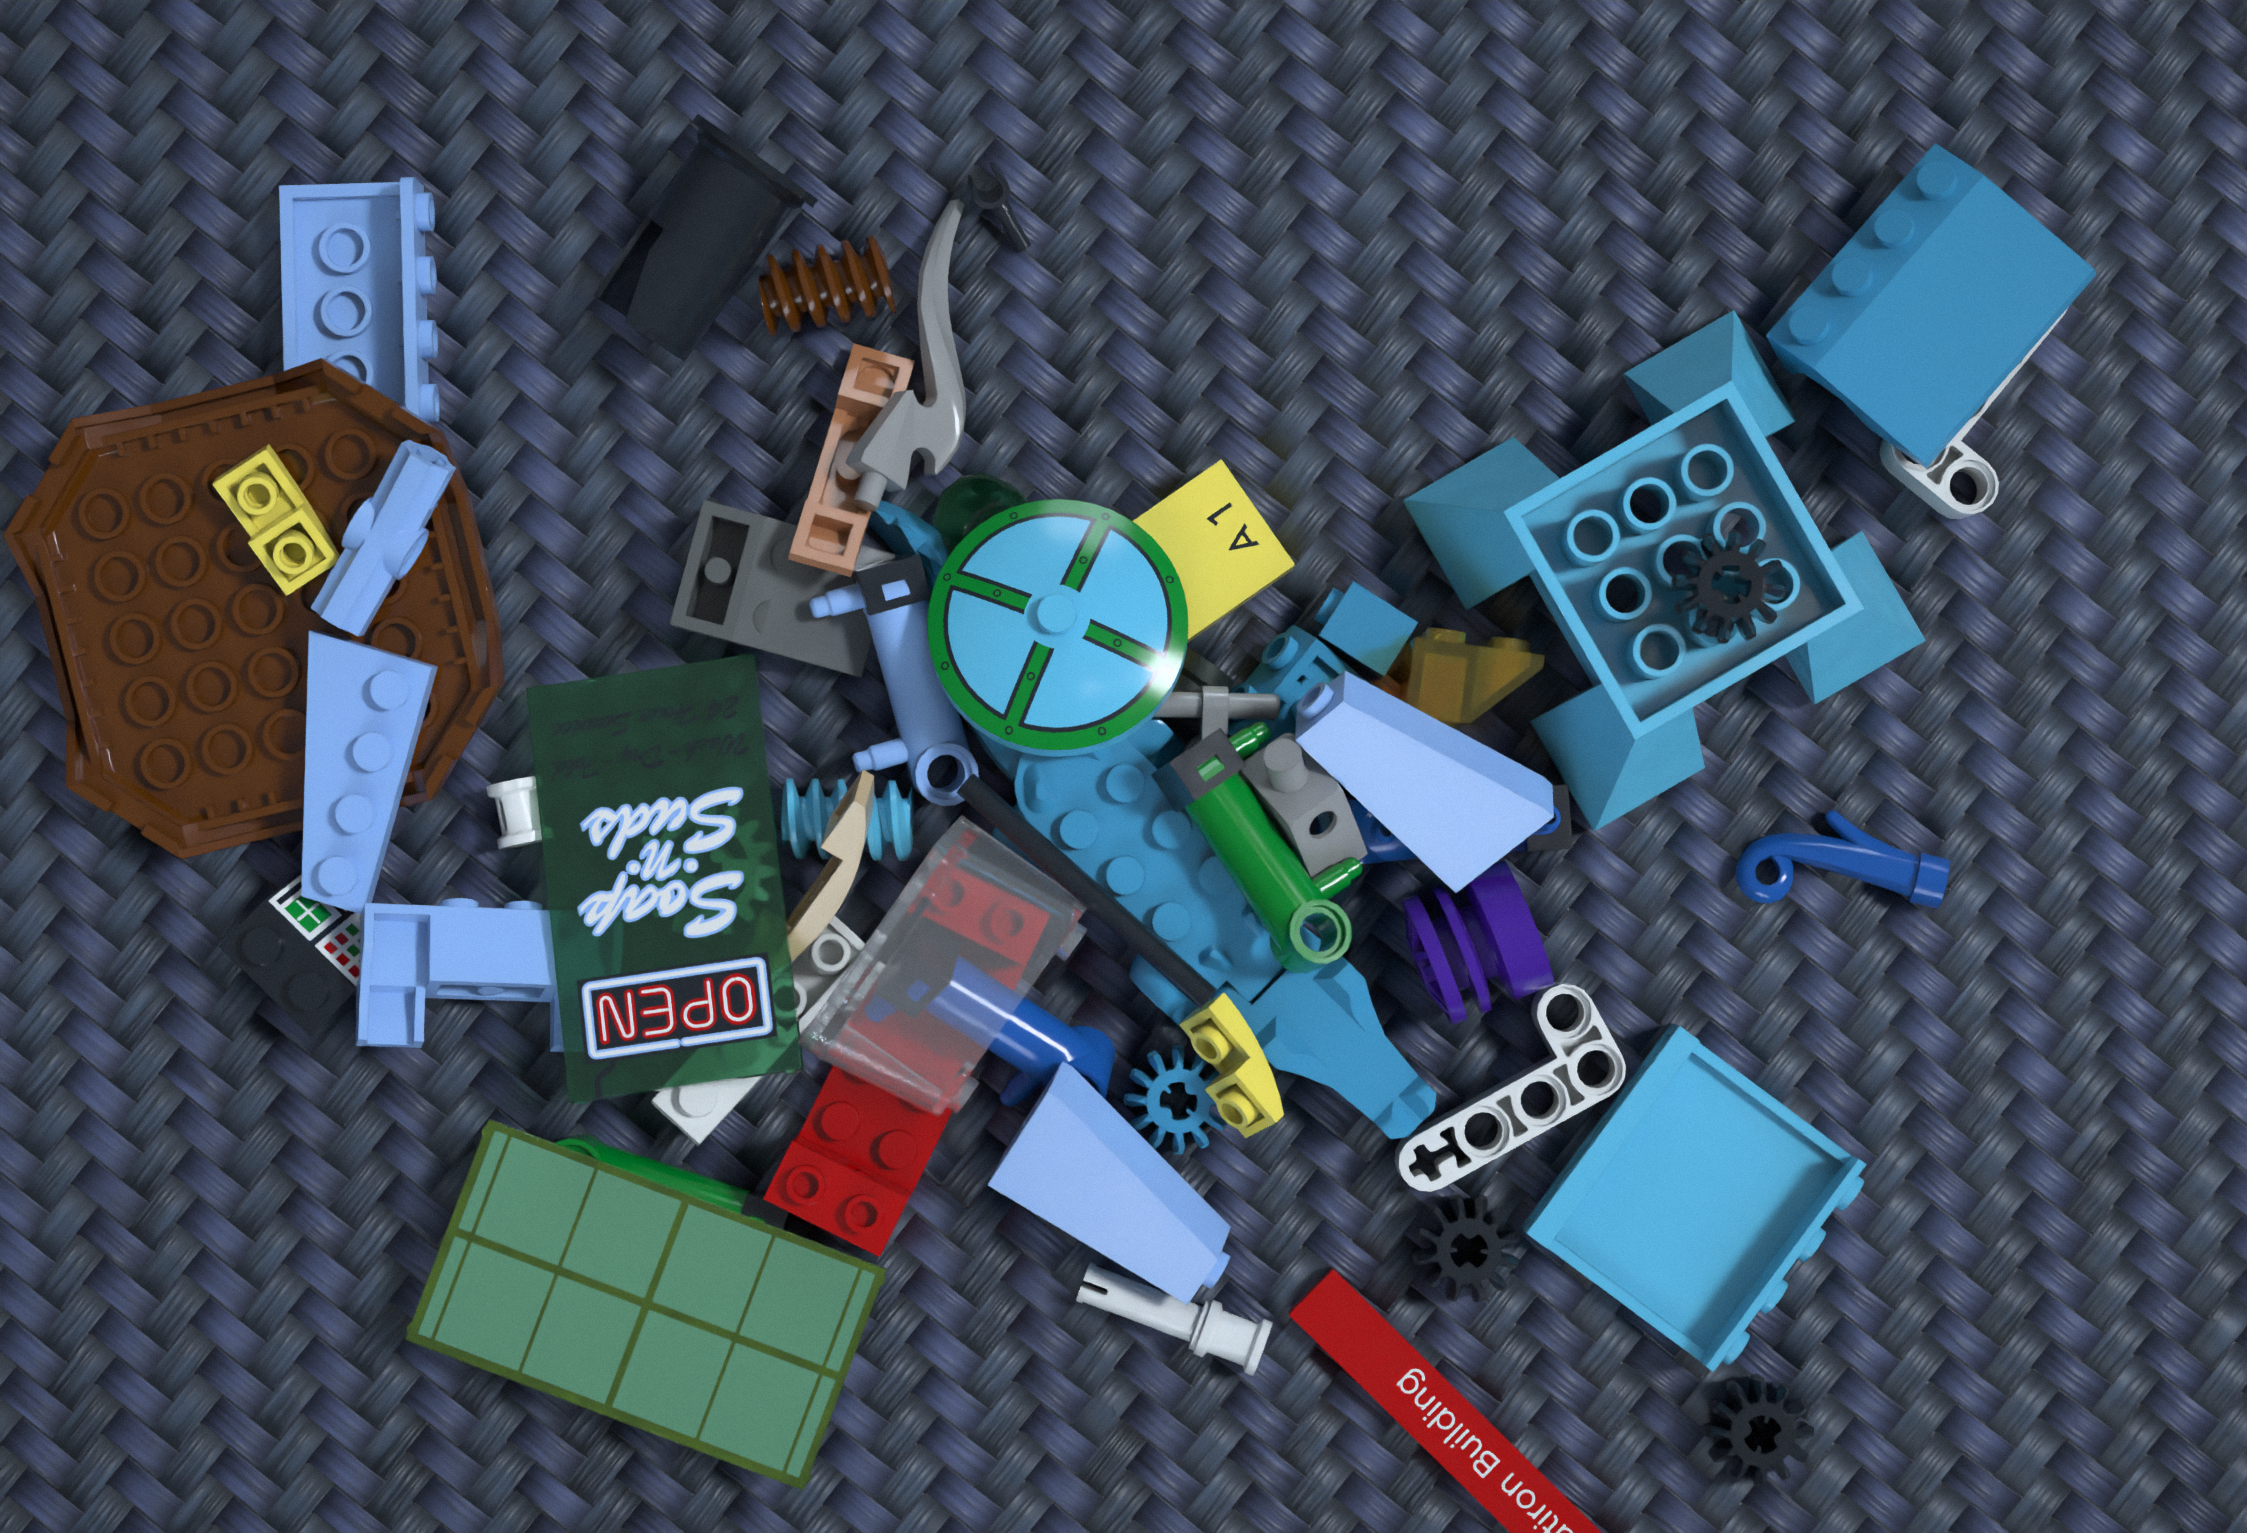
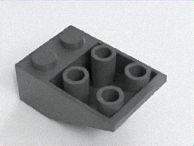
[670,500,895,678]

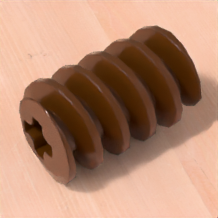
[758,235,896,337]

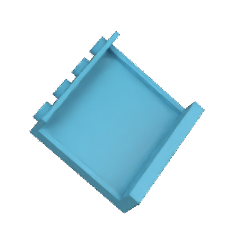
[1520,1023,1867,1372]

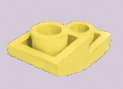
[213,444,340,596]
[1179,992,1284,1138]

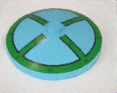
[927,499,1189,757]

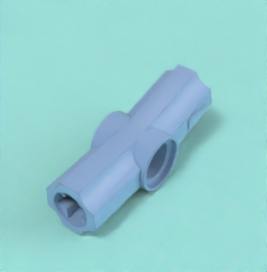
[311,440,456,636]

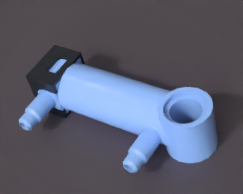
[809,552,979,806]

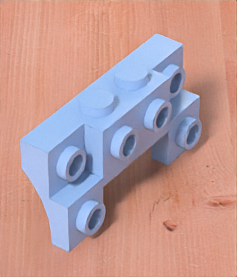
[356,898,624,1053]

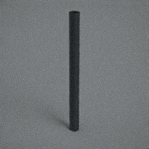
[957,773,1218,1009]

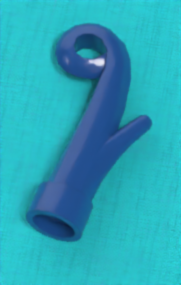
[1736,810,1950,909]

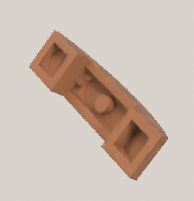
[788,344,915,577]

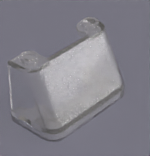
[798,815,1088,1117]

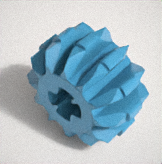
[1124,1044,1227,1154]

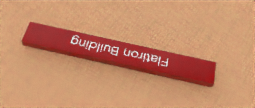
[1288,1267,1603,1533]

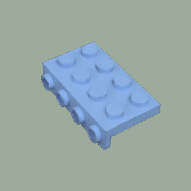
[279,177,440,423]

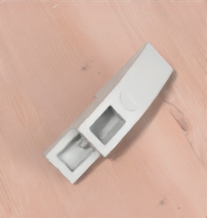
[651,916,875,1146]

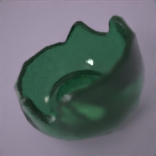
[933,472,1029,556]

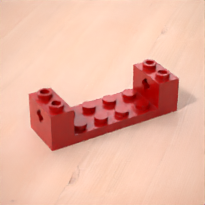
[763,849,1055,1257]

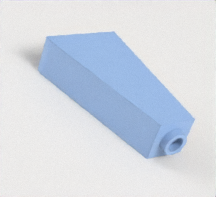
[1295,671,1554,893]
[988,1061,1231,1305]

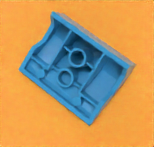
[1766,143,2097,469]

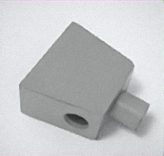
[1239,733,1368,879]

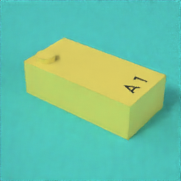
[1133,459,1295,643]

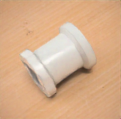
[486,776,555,850]

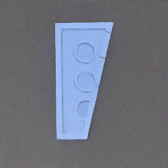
[301,629,438,914]

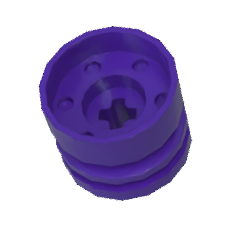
[1401,860,1554,1025]

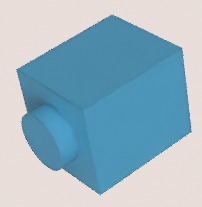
[1314,581,1418,679]

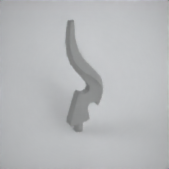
[845,199,966,511]

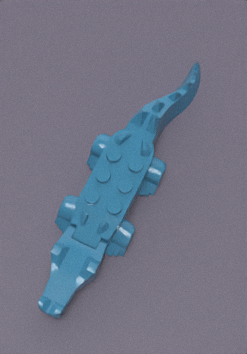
[868,501,1436,1139]

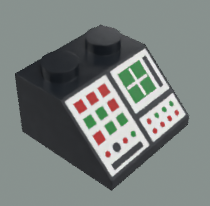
[219,870,375,1037]

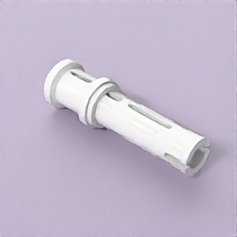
[1076,1262,1273,1376]

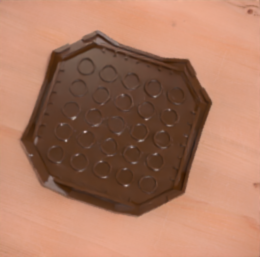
[3,358,505,859]

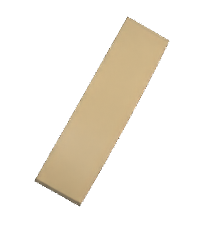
[731,770,874,975]

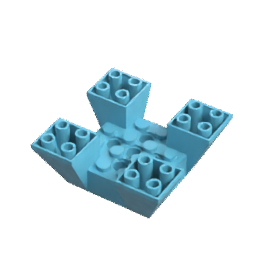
[1403,310,1926,831]

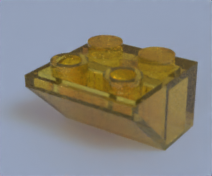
[1399,628,1545,728]

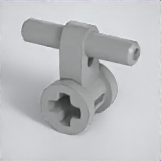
[1153,686,1280,753]

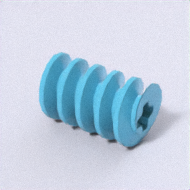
[781,778,914,861]

